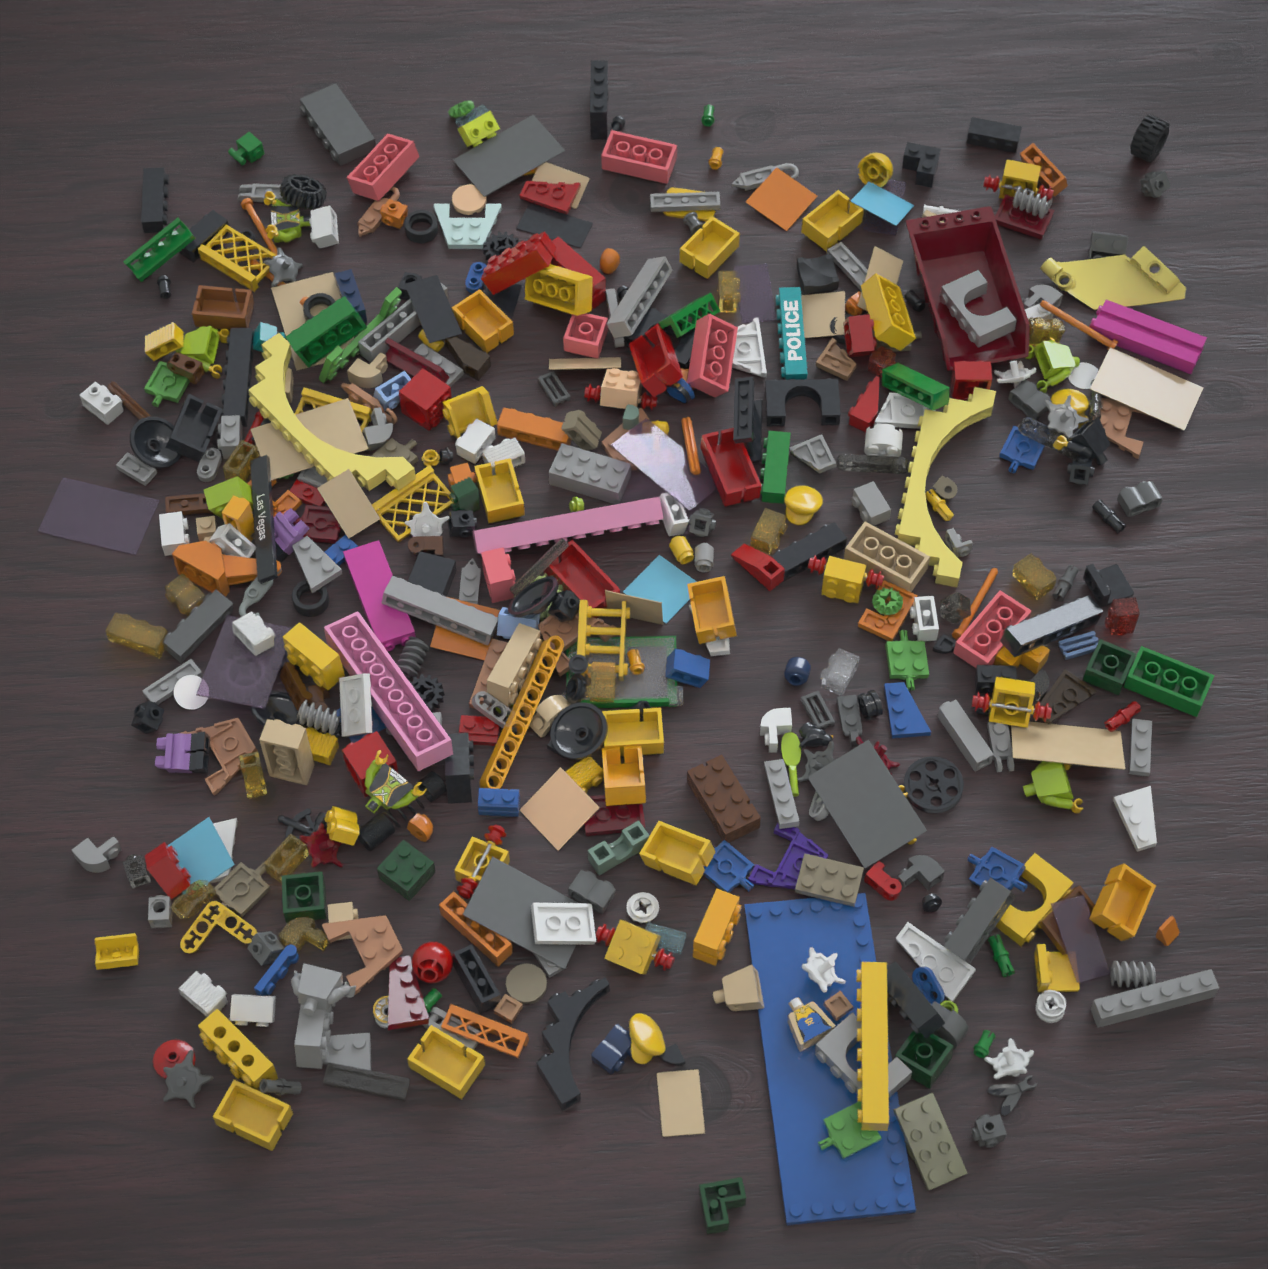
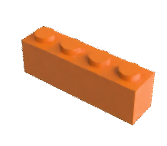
[497,408,572,451]
[439,891,513,967]

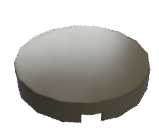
[506,963,547,1004]

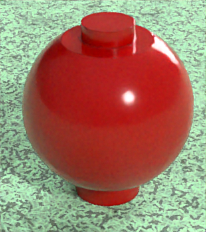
[412,942,453,983]

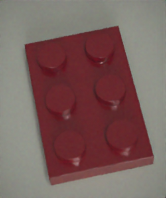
[995,194,1054,239]
[584,795,645,836]

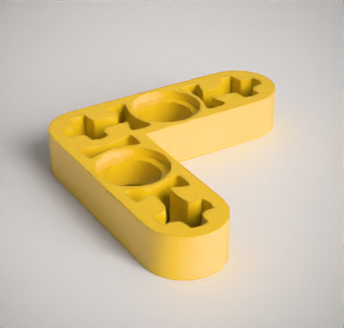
[180,901,257,953]

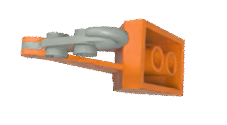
[172,540,282,617]

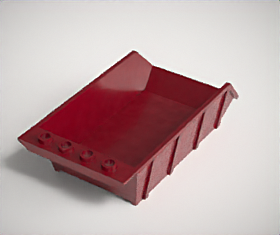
[905,206,1030,371]

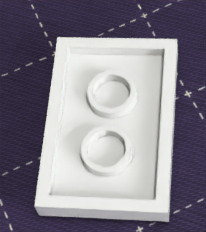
[339,673,373,737]
[531,903,596,945]

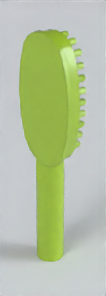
[781,732,801,797]

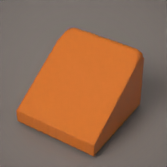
[1156,916,1179,946]

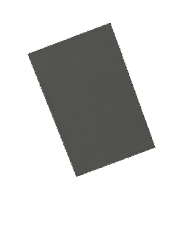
[453,115,565,197]
[808,740,927,869]
[463,857,593,969]

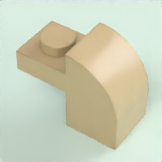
[347,352,388,388]
[529,695,571,737]

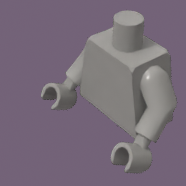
[291,964,356,1016]

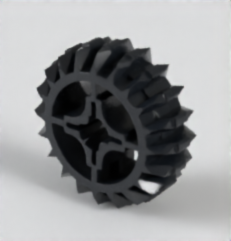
[280,174,327,210]

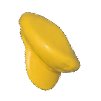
[1051,389,1089,416]
[784,486,823,525]
[629,1013,666,1064]

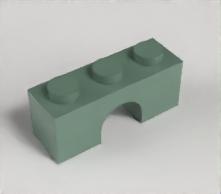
[588,821,650,876]

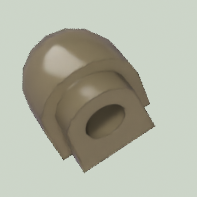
[933,475,957,499]

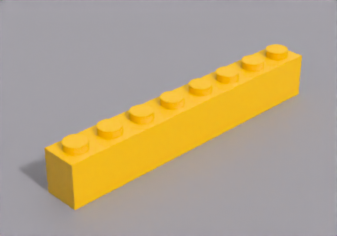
[856,962,889,1131]

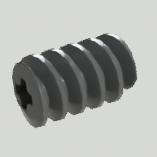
[396,636,430,680]

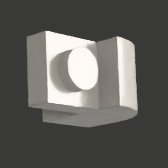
[1023,285,1063,309]
[362,407,393,451]
[72,836,122,873]

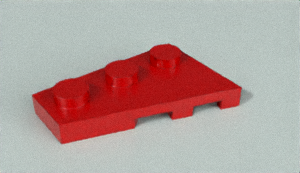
[519,181,581,215]

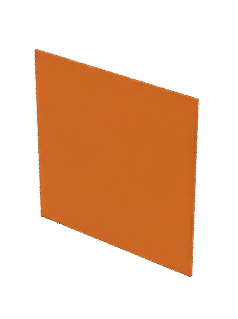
[746,167,817,231]
[430,597,500,661]

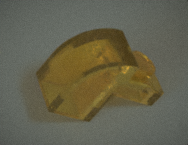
[239,751,267,799]
[278,917,328,953]

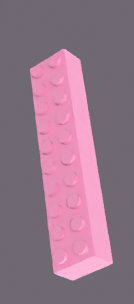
[472,497,664,554]
[324,612,453,771]

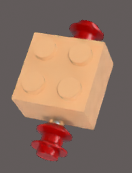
[584,368,658,411]

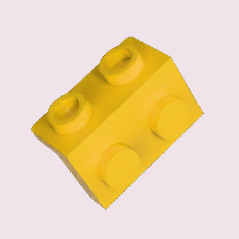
[95,933,139,970]

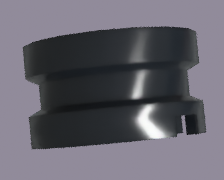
[857,690,883,720]

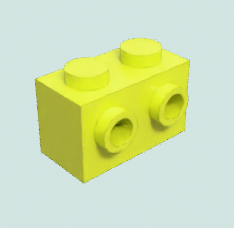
[457,111,500,147]

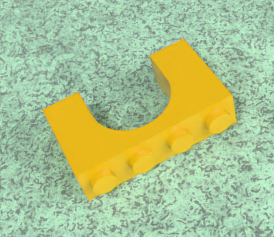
[996,853,1074,946]

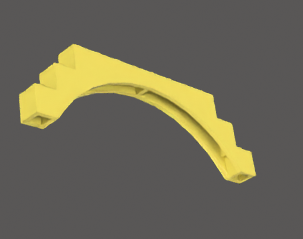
[248,333,416,491]
[895,387,996,587]

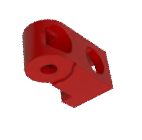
[864,861,902,901]

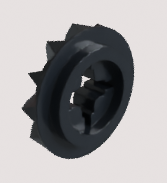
[566,674,587,704]

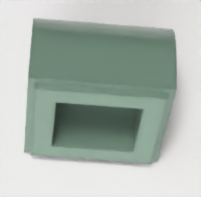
[623,404,639,430]

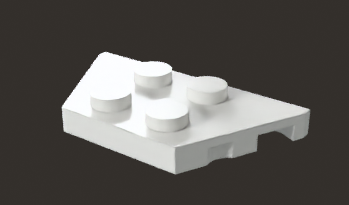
[732,317,767,377]
[874,393,936,429]

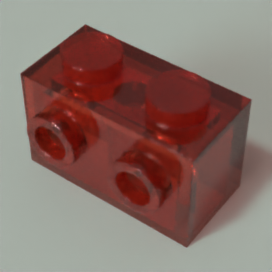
[1105,597,1140,636]

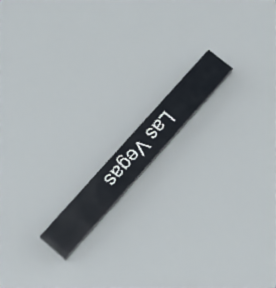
[250,455,278,584]

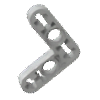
[472,691,532,733]

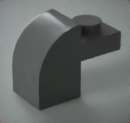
[898,855,945,891]
[932,1001,968,1049]

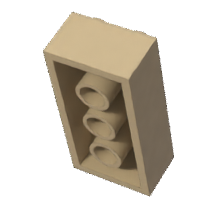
[844,522,930,592]
[487,623,542,708]
[259,719,315,785]

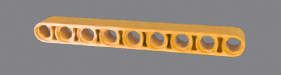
[479,636,564,789]

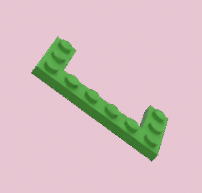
[319,287,402,384]

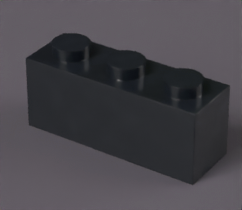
[966,117,1022,153]
[179,210,229,263]
[453,944,500,1014]

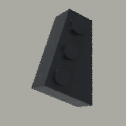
[445,733,474,804]

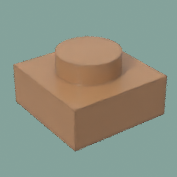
[824,991,853,1021]
[494,994,523,1023]

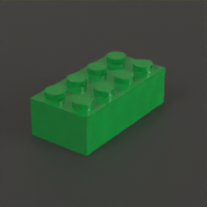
[286,296,367,368]
[1124,646,1215,717]

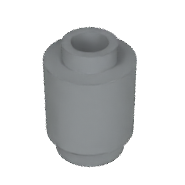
[695,543,714,572]

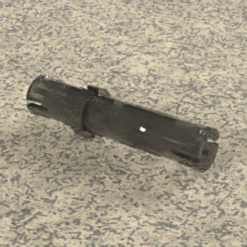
[1088,379,1103,420]

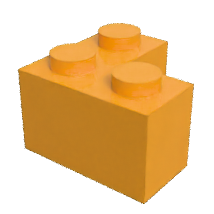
[994,646,1050,674]

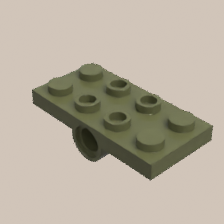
[893,1093,967,1190]

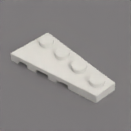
[896,922,976,1002]

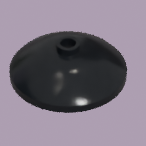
[129,417,181,468]
[508,576,559,618]
[251,691,307,727]
[550,702,608,760]

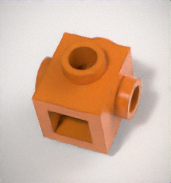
[380,199,408,229]

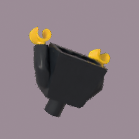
[1053,415,1110,466]

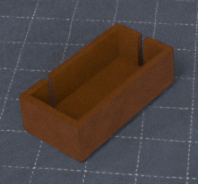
[687,754,761,843]

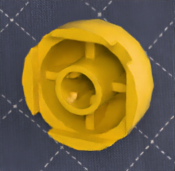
[858,152,893,187]

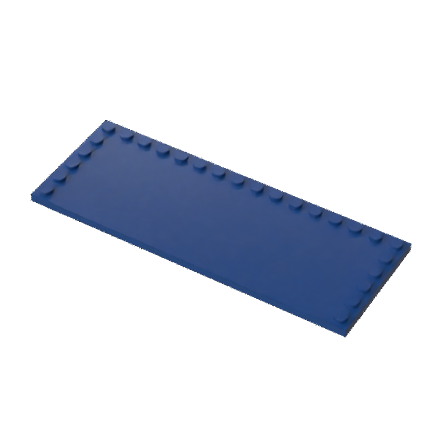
[744,893,916,1225]

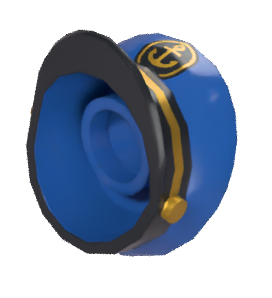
[664,378,695,404]

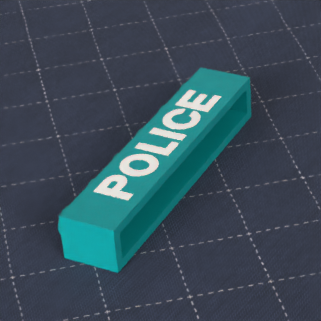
[775,287,808,380]

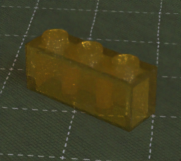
[105,613,168,658]

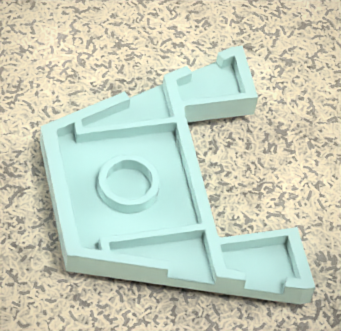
[434,204,502,249]

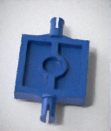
[999,422,1048,473]
[703,840,754,893]
[967,847,1028,892]

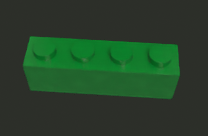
[882,363,949,411]
[760,431,791,504]

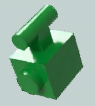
[228,132,264,165]

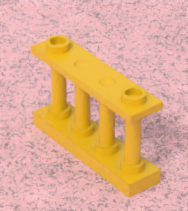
[577,600,630,681]

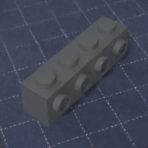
[163,590,233,663]

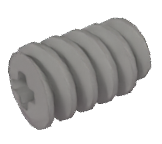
[1013,186,1052,218]
[296,699,341,735]
[1111,961,1156,988]

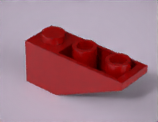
[848,376,879,433]
[731,543,785,591]

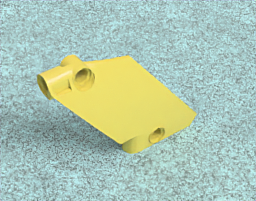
[1040,246,1186,310]

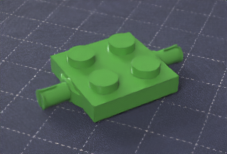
[144,361,190,407]
[886,630,929,691]
[818,1102,882,1159]

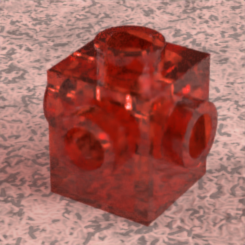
[868,346,896,378]

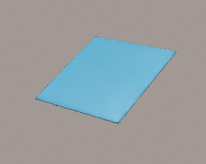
[850,182,914,226]
[623,555,697,624]
[168,817,235,899]

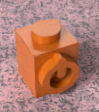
[447,463,477,488]

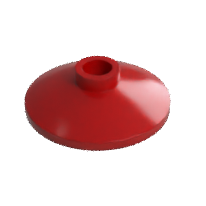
[153,1040,196,1079]

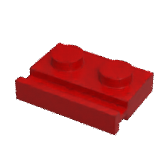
[459,715,500,746]

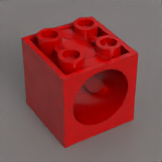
[399,368,452,431]
[342,731,399,797]

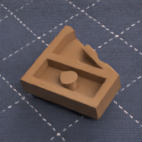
[816,338,856,381]

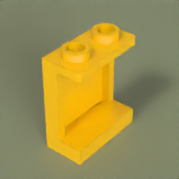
[442,386,498,439]

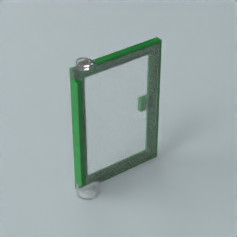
[562,636,683,708]

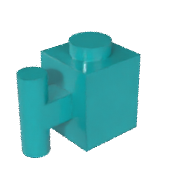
[253,322,285,352]

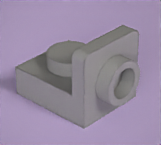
[944,528,973,557]

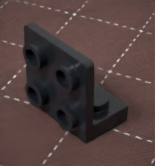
[1083,564,1134,608]

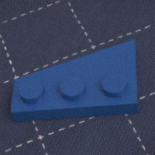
[884,682,931,738]

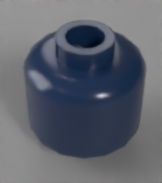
[784,657,811,686]

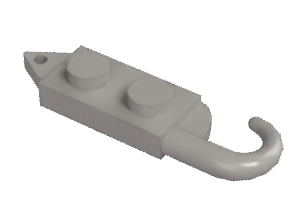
[732,163,799,191]
[459,558,481,605]

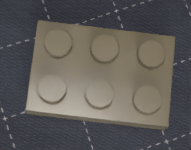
[795,854,864,907]

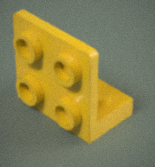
[1034,944,1080,992]

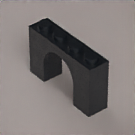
[590,60,608,140]
[624,307,695,369]
[765,378,841,427]

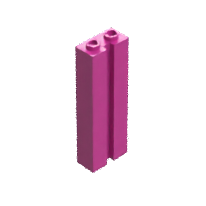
[1090,300,1207,374]
[343,540,416,652]

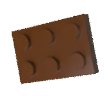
[1038,885,1097,955]

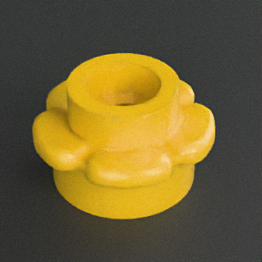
[422,449,440,466]

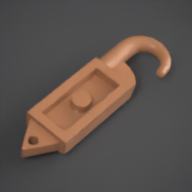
[358,186,400,237]
[341,383,398,424]

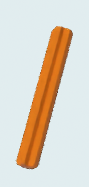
[681,417,701,476]

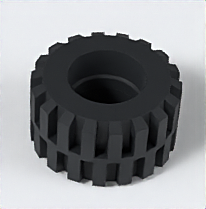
[1130,114,1170,163]

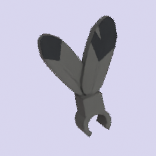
[987,1075,1037,1116]

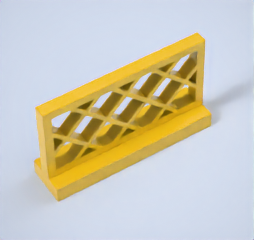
[198,225,277,292]
[295,387,372,431]
[372,465,452,543]

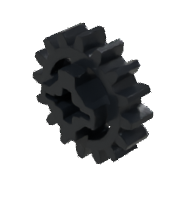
[483,231,519,260]
[408,674,445,713]

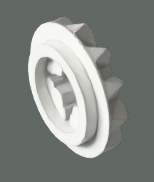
[627,892,659,924]

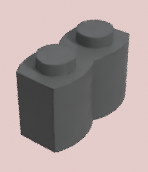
[1008,380,1052,421]
[1117,481,1163,517]
[568,870,616,914]

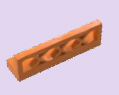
[441,1004,529,1058]

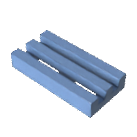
[1058,631,1099,660]

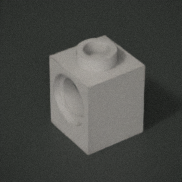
[148,895,173,928]

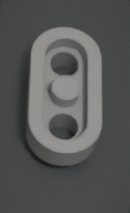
[197,448,222,482]
[809,792,829,821]

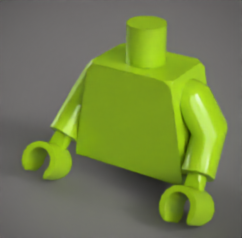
[1025,340,1080,393]

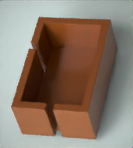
[192,285,254,330]

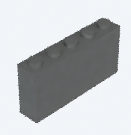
[299,83,376,166]

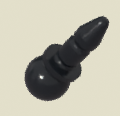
[611,116,626,132]

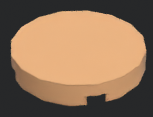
[452,184,487,215]

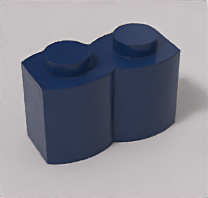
[591,1024,632,1075]

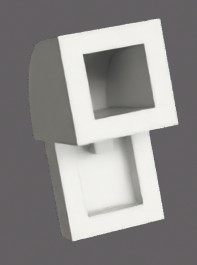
[760,708,792,753]

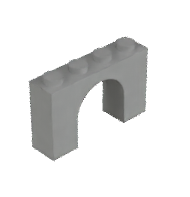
[940,270,1016,347]
[815,1012,912,1098]

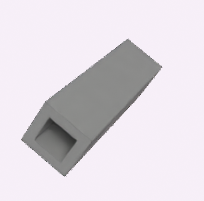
[937,700,994,772]

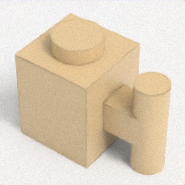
[196,516,218,544]
[328,902,359,940]

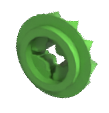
[448,100,474,118]
[872,587,903,615]

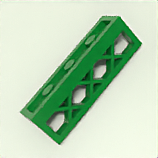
[123,218,196,282]
[659,293,720,338]

